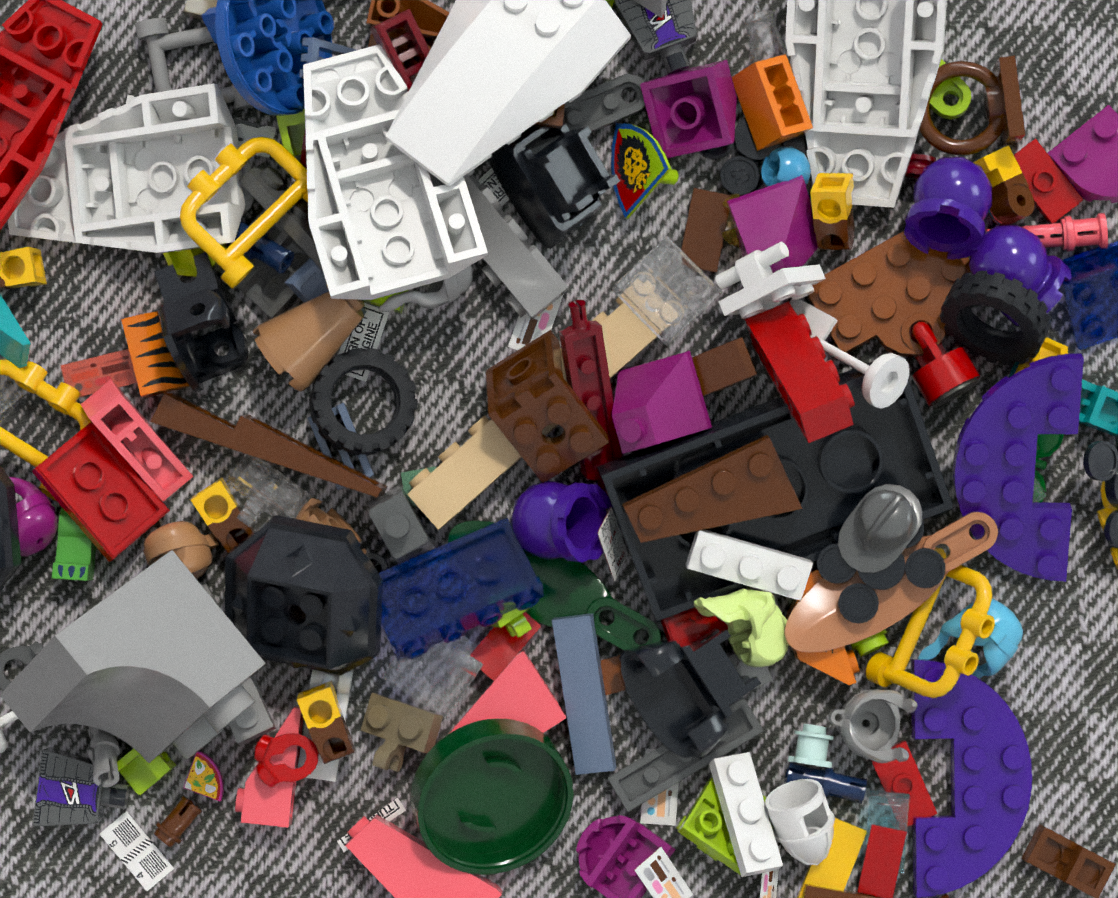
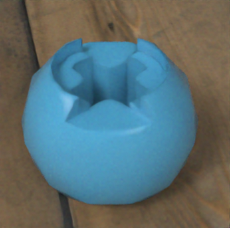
[761,147,811,187]

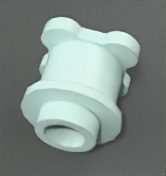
[788,724,834,768]

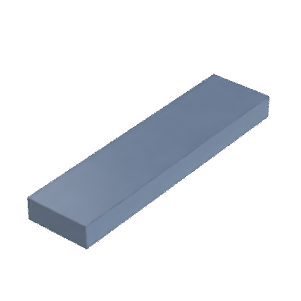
[552,613,617,775]

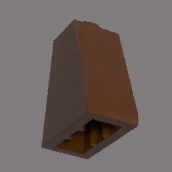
[692,337,757,397]

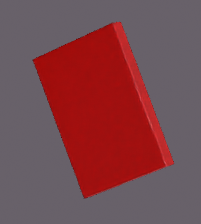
[31,421,170,562]

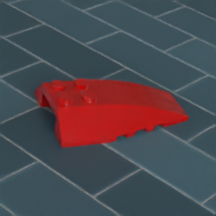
[0,0,103,230]

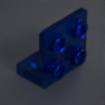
[1059,241,1118,350]

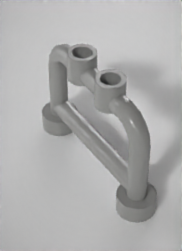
[135,18,253,110]

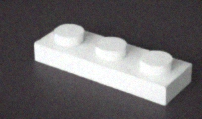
[686,530,813,601]
[709,752,783,877]

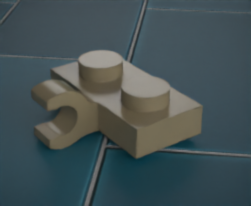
[361,693,443,772]

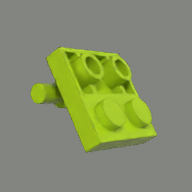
[676,775,773,875]

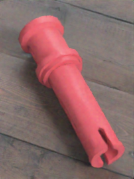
[985,213,1108,252]

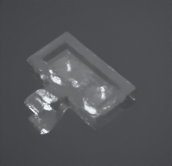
[225,454,314,527]

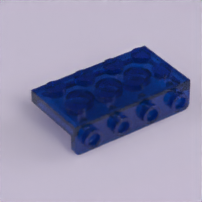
[379,518,544,661]

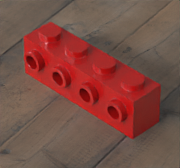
[745,301,855,443]

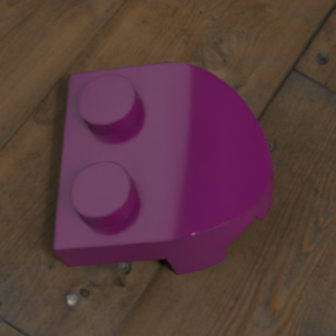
[1047,105,1118,203]
[576,815,676,898]

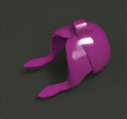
[9,477,59,557]

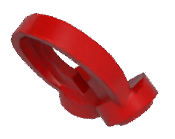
[254,733,319,788]

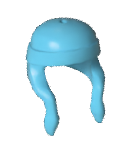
[918,599,1023,679]

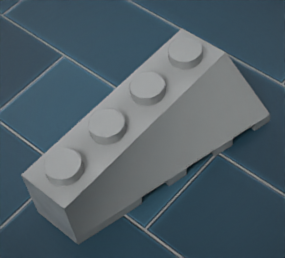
[463,169,569,320]

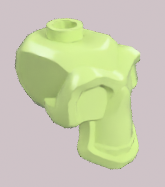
[694,586,788,667]

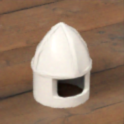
[765,779,835,865]

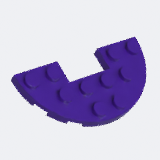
[953,353,1084,582]
[911,659,1032,898]

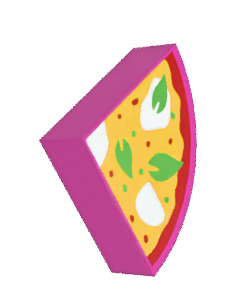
[183,750,224,801]

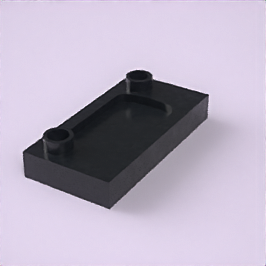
[597,362,954,622]

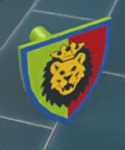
[611,123,679,219]

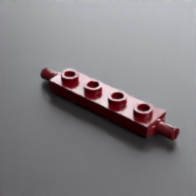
[559,300,622,496]

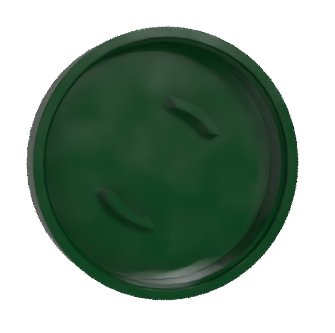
[410,718,574,875]

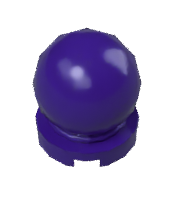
[904,157,992,259]
[969,225,1072,326]
[510,481,612,562]

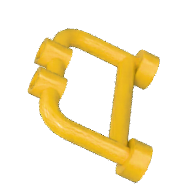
[180,137,308,289]
[0,359,91,502]
[866,547,995,698]

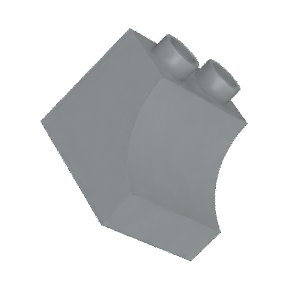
[0,550,266,763]

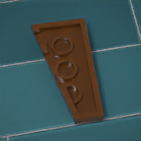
[622,435,803,543]

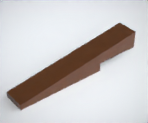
[150,393,388,497]

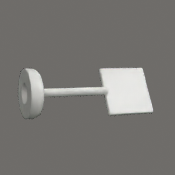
[790,299,910,409]

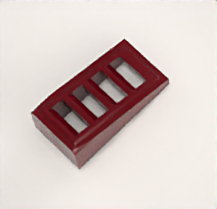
[369,9,430,92]

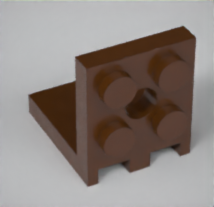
[486,330,609,483]

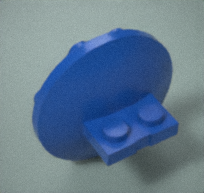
[201,0,334,116]

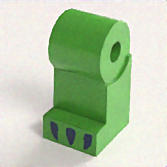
[52,508,96,581]

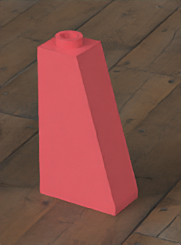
[448,650,567,734]
[345,814,503,898]

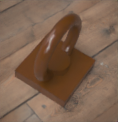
[919,55,1026,156]

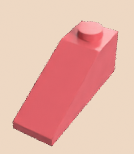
[80,379,193,502]
[235,705,304,828]

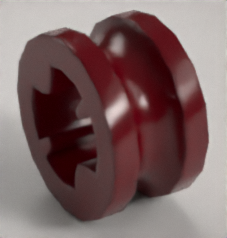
[905,154,936,179]

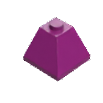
[640,59,737,158]
[727,175,818,273]
[612,351,712,453]

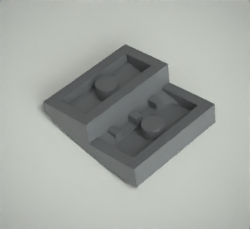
[213,209,310,318]

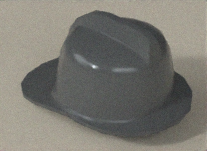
[838,484,923,573]

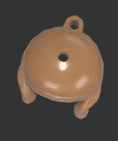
[143,521,219,580]

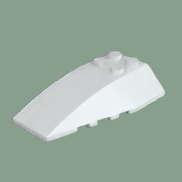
[386,0,631,187]
[785,0,947,208]
[303,44,488,300]
[8,83,245,253]

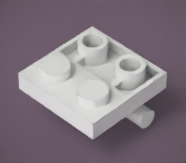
[716,242,826,319]

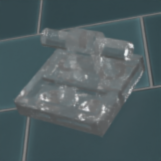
[611,236,722,346]
[382,611,483,720]

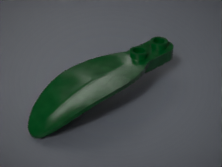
[448,521,661,650]

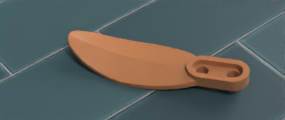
[784,512,998,652]

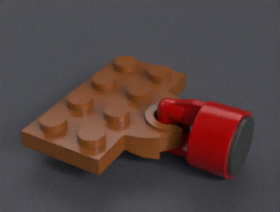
[807,231,980,408]

